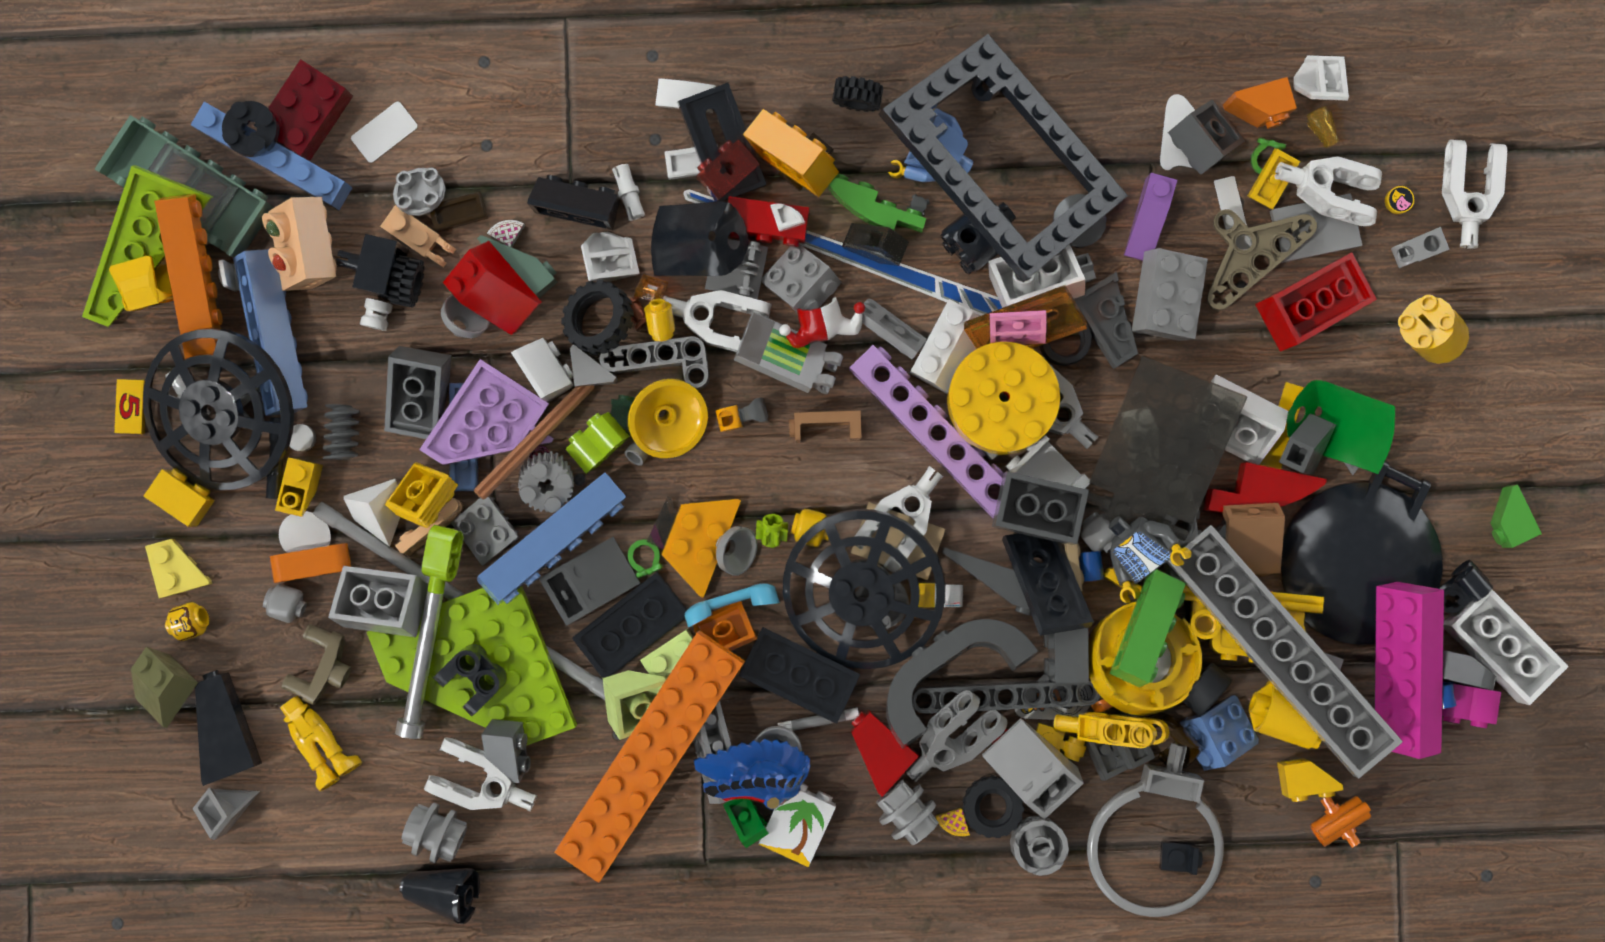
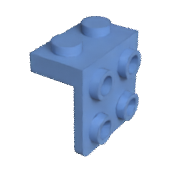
[1180,695,1259,771]

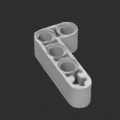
[600,337,710,390]

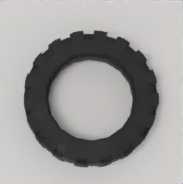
[561,280,634,355]

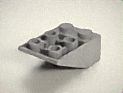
[982,718,1084,820]

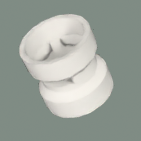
[360,298,393,331]

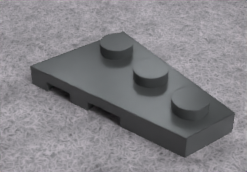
[1070,272,1138,369]

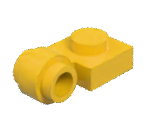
[1036,723,1086,762]

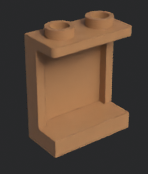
[789,411,861,443]
[1223,503,1285,576]

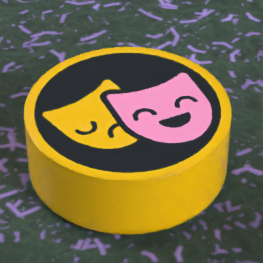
[1385,186,1414,214]

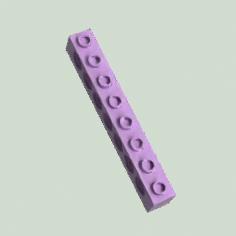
[849,345,1004,519]

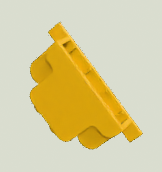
[1183,585,1324,663]

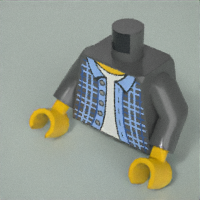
[1108,516,1191,603]

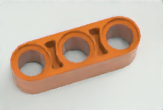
[270,543,351,583]

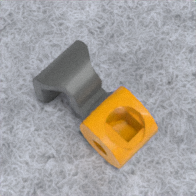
[715,397,769,432]

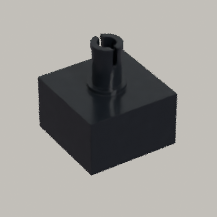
[336,234,409,300]

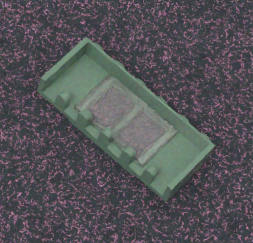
[95,115,274,258]

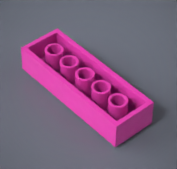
[1375,582,1444,759]

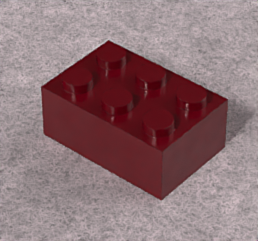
[268,59,353,161]

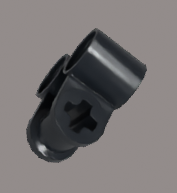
[1439,559,1493,613]

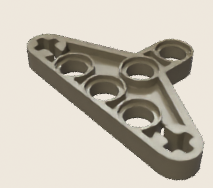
[1207,209,1317,311]

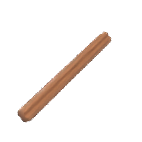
[474,385,595,500]

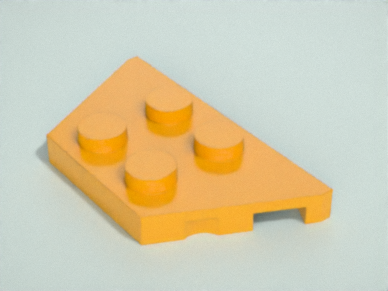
[661,499,741,598]

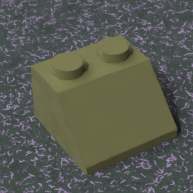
[131,647,198,728]

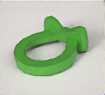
[1251,138,1286,174]
[627,539,663,578]

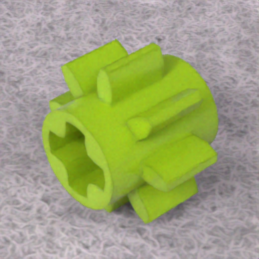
[755,514,788,548]

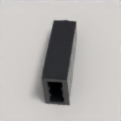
[195,670,262,786]

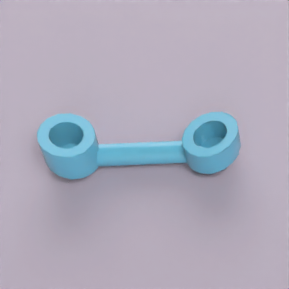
[685,583,780,627]

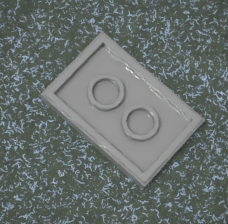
[1270,193,1362,263]

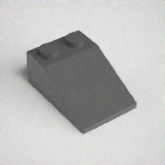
[384,346,451,439]

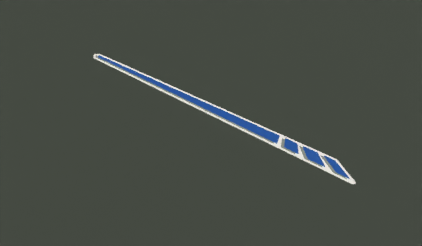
[683,189,1004,319]

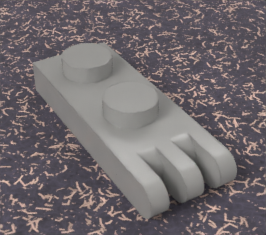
[862,299,927,359]

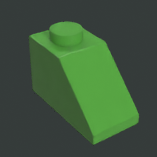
[1490,484,1542,548]

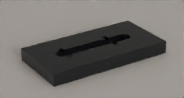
[677,82,767,202]

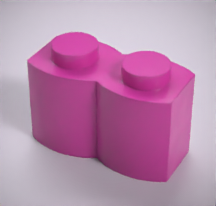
[1442,684,1501,728]

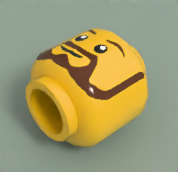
[165,602,209,641]

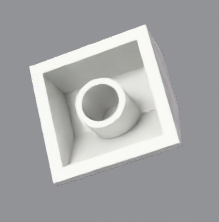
[511,338,575,403]

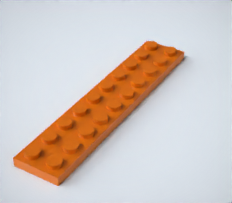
[554,630,745,883]

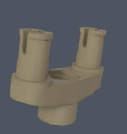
[281,624,351,705]

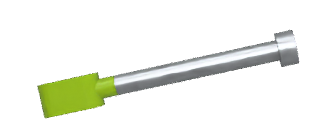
[395,525,463,739]

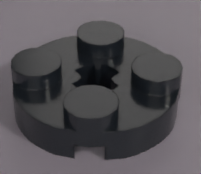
[222,101,280,157]

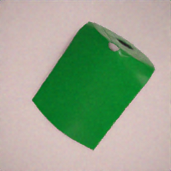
[1286,380,1395,474]

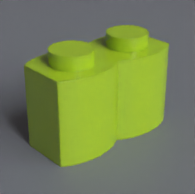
[565,412,630,474]

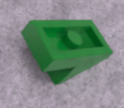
[723,799,769,848]

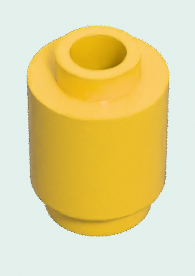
[644,299,675,341]

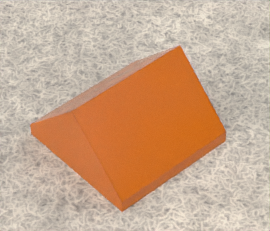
[693,601,757,651]

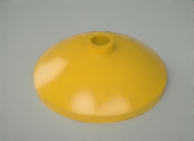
[628,379,708,458]

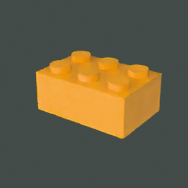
[743,109,839,197]

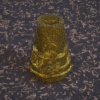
[1306,106,1340,148]

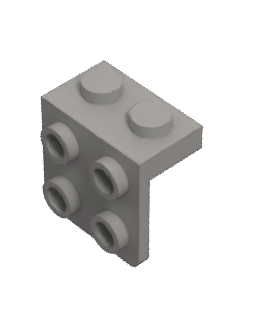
[761,244,842,315]

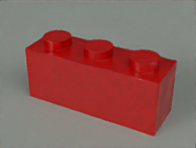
[728,196,810,247]

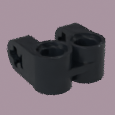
[433,644,507,717]

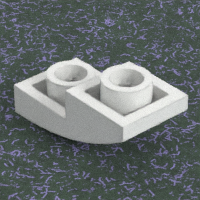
[655,79,716,113]

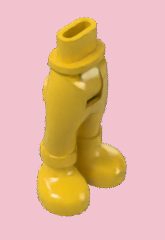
[280,695,362,792]

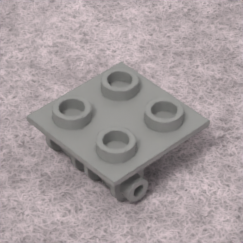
[705,237,768,300]
[451,496,520,566]

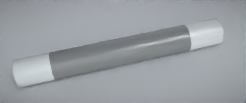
[778,708,859,731]

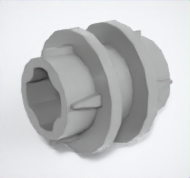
[876,780,939,845]
[401,802,467,863]

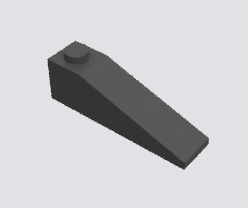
[941,547,1031,616]

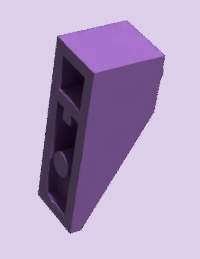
[1124,173,1177,261]

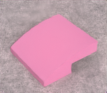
[990,310,1046,345]

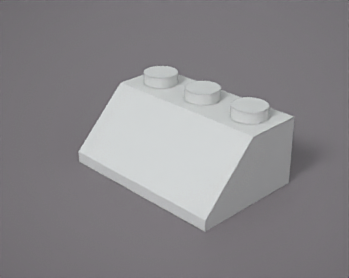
[909,299,990,394]
[1191,375,1289,465]

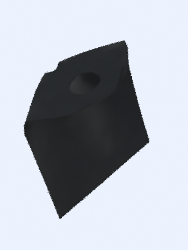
[651,201,749,277]

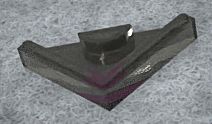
[646,496,677,550]

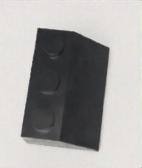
[527,175,620,231]

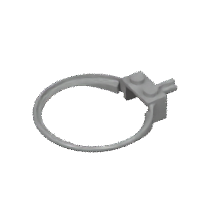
[1087,743,1224,917]

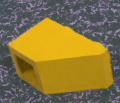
[275,457,323,517]
[1277,758,1343,802]

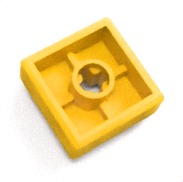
[385,462,458,528]

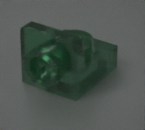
[611,395,635,436]

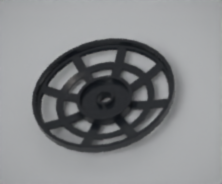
[143,328,294,490]
[783,509,946,669]

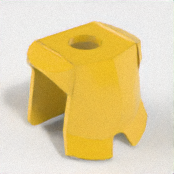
[109,255,174,311]

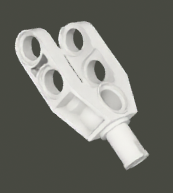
[1442,140,1507,249]
[1274,156,1382,226]
[663,290,772,352]
[854,466,943,573]
[424,737,537,811]

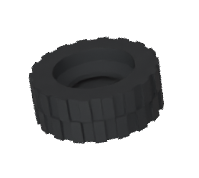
[962,775,1024,838]

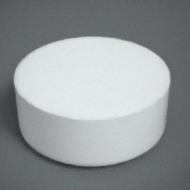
[289,424,316,452]

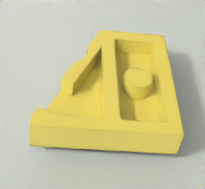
[145,539,212,598]

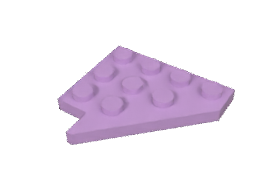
[419,359,553,465]

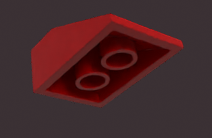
[443,241,542,335]

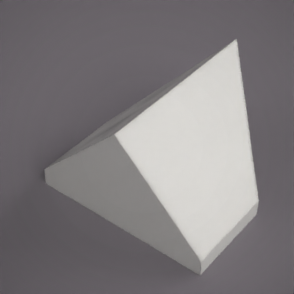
[344,479,400,547]

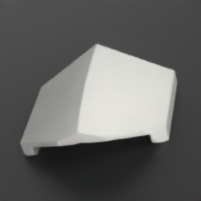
[1293,55,1349,101]
[581,232,640,282]

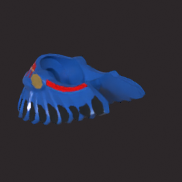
[693,739,810,809]

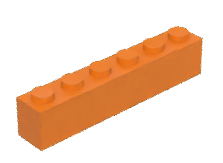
[154,194,228,360]

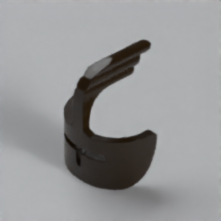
[1146,713,1203,769]

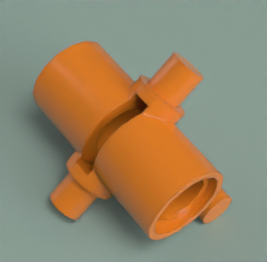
[1310,796,1371,848]

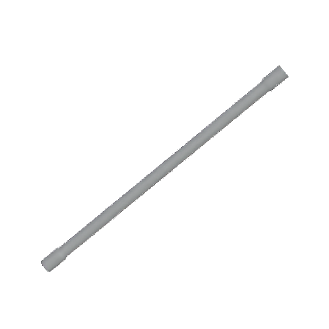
[313,502,605,700]

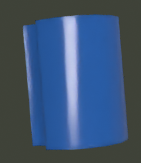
[1079,551,1104,581]

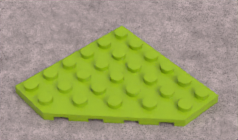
[366,586,577,745]

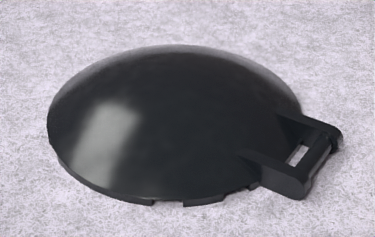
[1281,461,1443,645]

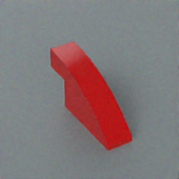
[1203,462,1326,513]

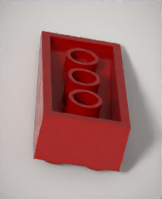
[1255,252,1377,352]

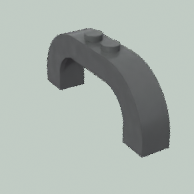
[886,619,1038,749]

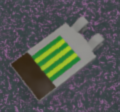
[734,312,843,394]

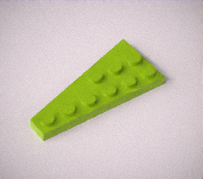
[82,165,214,327]

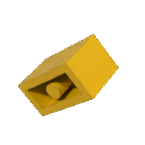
[144,468,215,527]

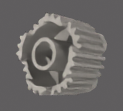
[518,451,574,513]

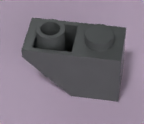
[1279,413,1336,474]
[481,719,531,783]

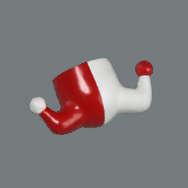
[779,297,866,348]

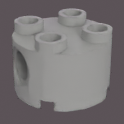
[1010,815,1069,876]

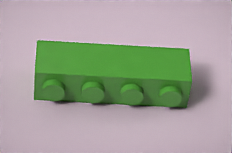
[1109,569,1186,688]

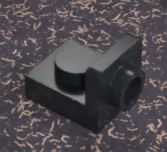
[1159,841,1203,875]

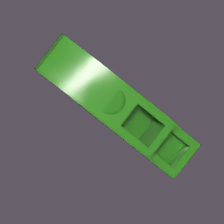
[827,174,926,235]

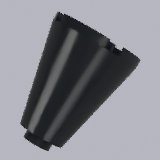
[400,868,480,924]

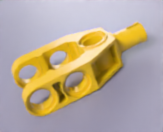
[1054,712,1170,748]

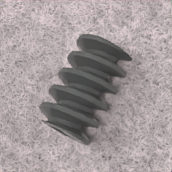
[323,404,360,460]

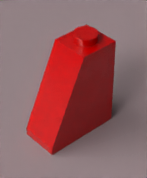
[851,710,919,797]

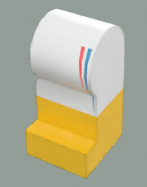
[918,583,963,608]

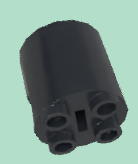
[940,199,1016,275]

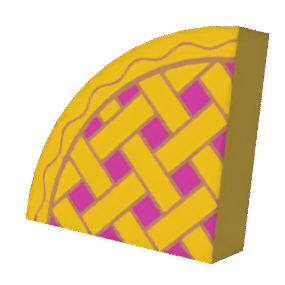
[936,808,970,836]

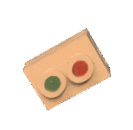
[262,197,337,291]

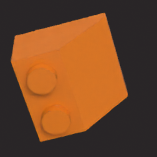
[1223,77,1297,129]

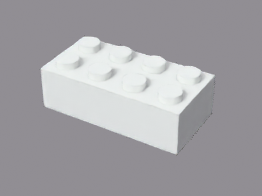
[1443,590,1569,705]

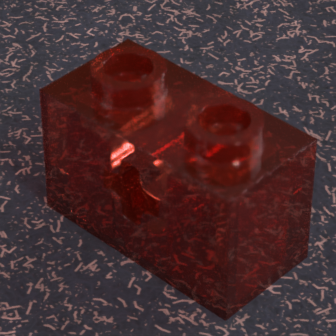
[695,139,760,201]

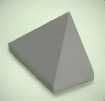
[570,345,618,386]

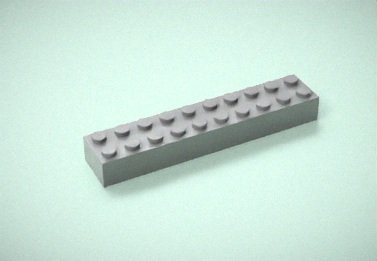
[1166,525,1403,778]

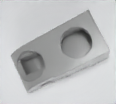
[1391,227,1450,268]

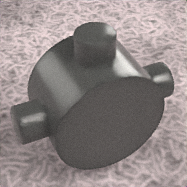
[907,194,930,217]

